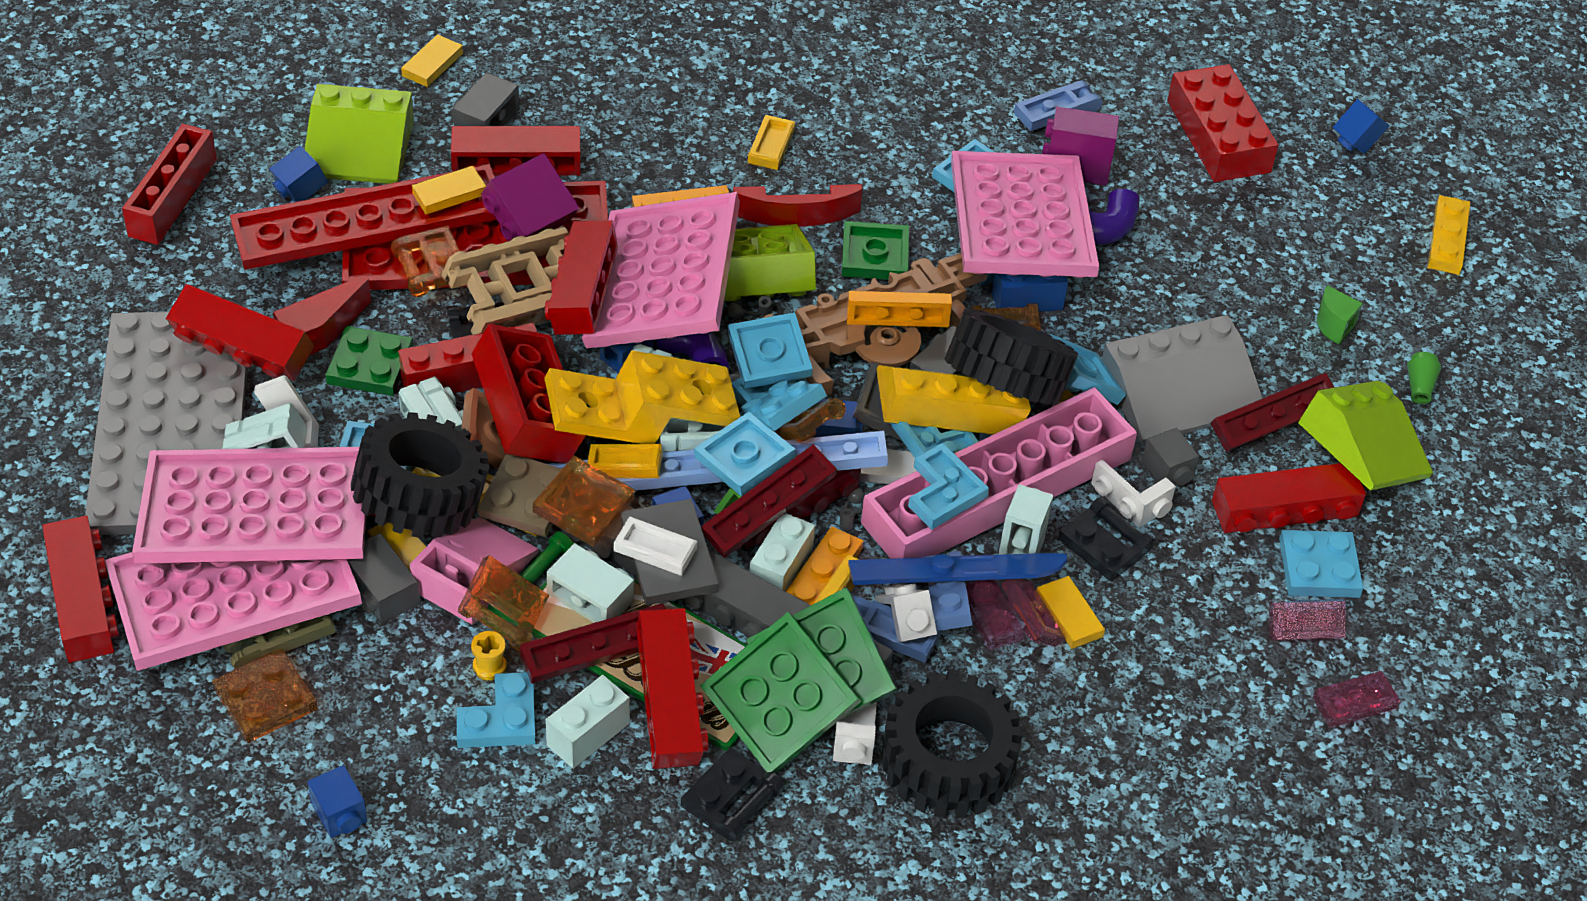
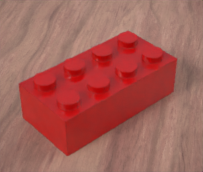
[1167,64,1279,183]
[471,324,586,464]

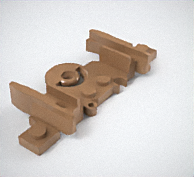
[763,253,988,395]

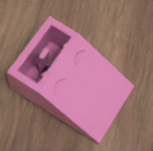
[410,517,539,625]

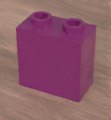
[1042,106,1119,186]
[481,153,579,241]

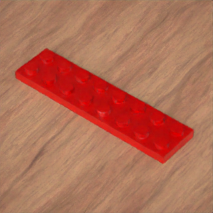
[230,164,497,270]

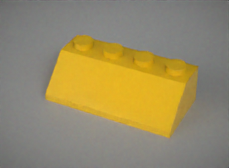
[876,365,1031,435]

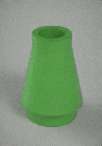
[1407,352,1441,404]

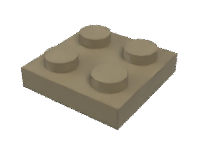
[478,454,575,537]

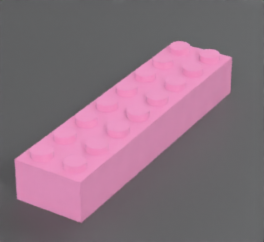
[861,387,1137,559]

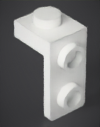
[254,376,319,448]
[1091,460,1176,528]
[875,583,937,642]
[833,702,877,765]

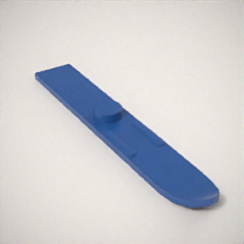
[848,553,1067,585]

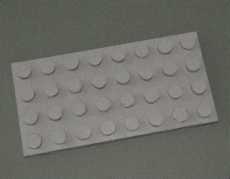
[85,312,248,535]

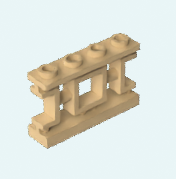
[442,227,569,335]

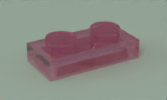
[1001,579,1066,647]
[966,580,1024,651]
[1269,599,1345,640]
[1313,671,1400,728]

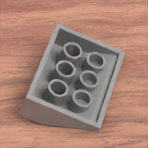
[1102,315,1262,444]

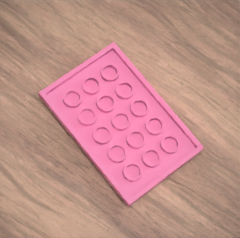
[951,151,1099,278]
[582,192,740,349]
[132,447,367,564]
[105,552,362,671]

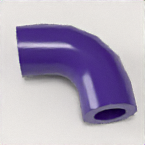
[1089,189,1140,245]
[653,332,729,371]

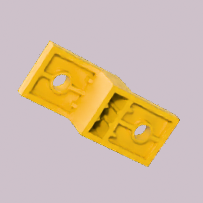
[544,350,740,444]

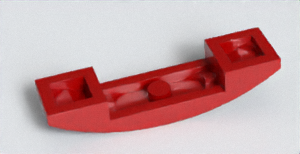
[733,184,862,227]

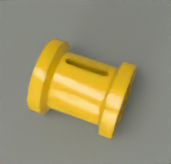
[471,631,507,681]

